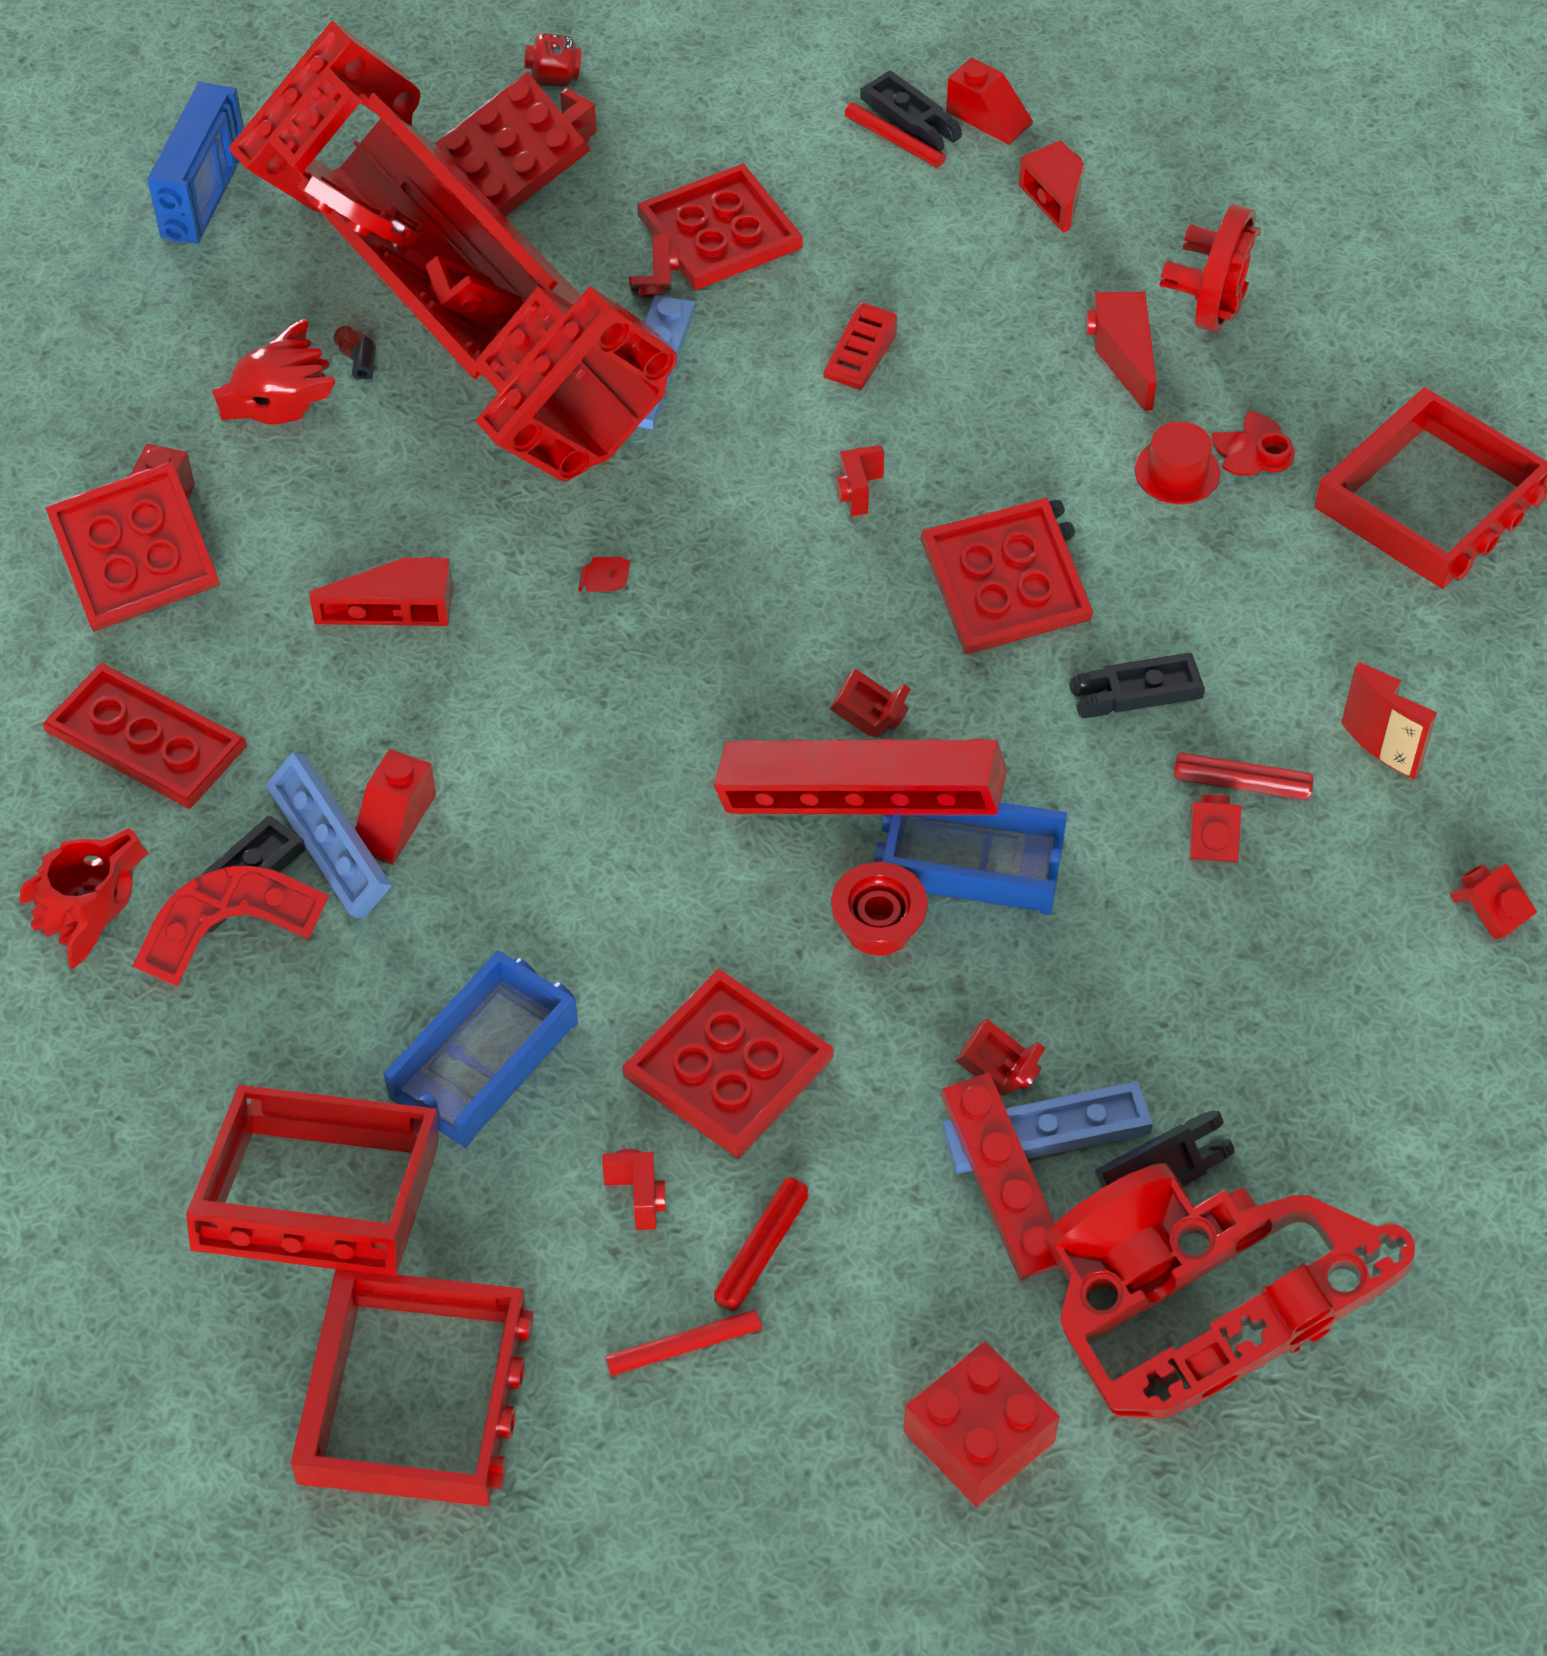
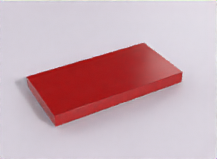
[42,662,247,809]

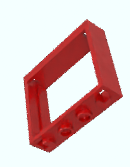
[1314,387,1547,589]
[186,1085,438,1277]
[290,1269,534,1507]

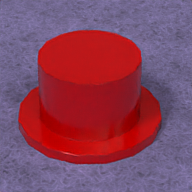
[1134,421,1221,505]
[831,862,928,956]

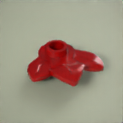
[1211,411,1295,476]

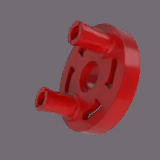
[1160,204,1261,333]

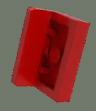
[425,256,523,328]

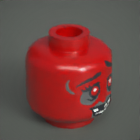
[524,33,581,87]

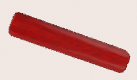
[1174,752,1314,800]
[714,1177,809,1311]

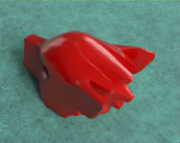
[212,318,335,425]
[19,828,149,969]

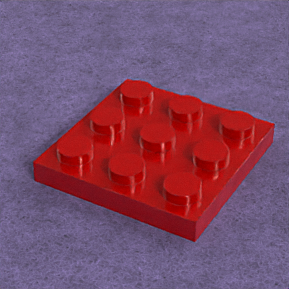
[435,72,591,216]
[637,163,803,291]
[45,461,221,632]
[920,498,1093,655]
[622,968,834,1159]

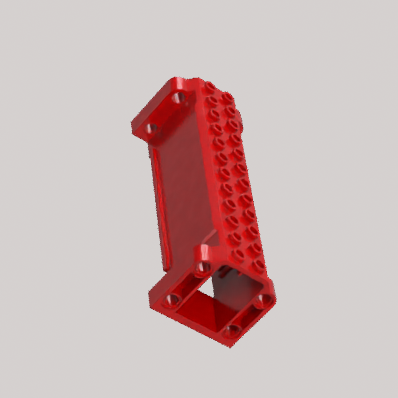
[228,20,677,482]

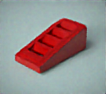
[823,302,897,391]

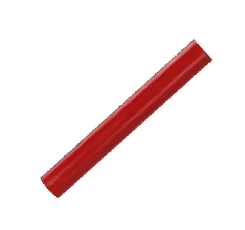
[845,102,946,168]
[604,1309,762,1377]

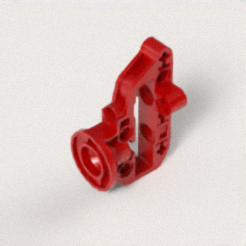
[1044,1163,1415,1419]

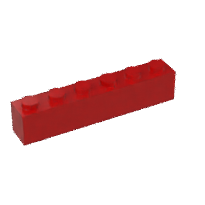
[714,738,1007,815]

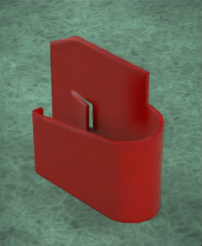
[578,557,630,593]

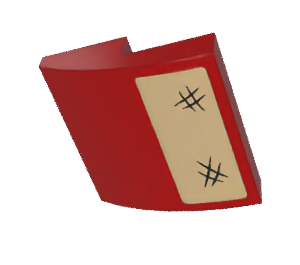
[1341,662,1437,779]

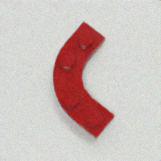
[304,171,426,253]
[132,866,329,987]

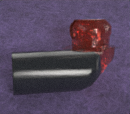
[333,325,376,379]

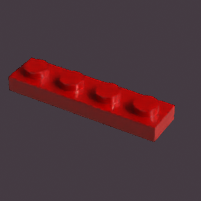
[940,1072,1058,1281]

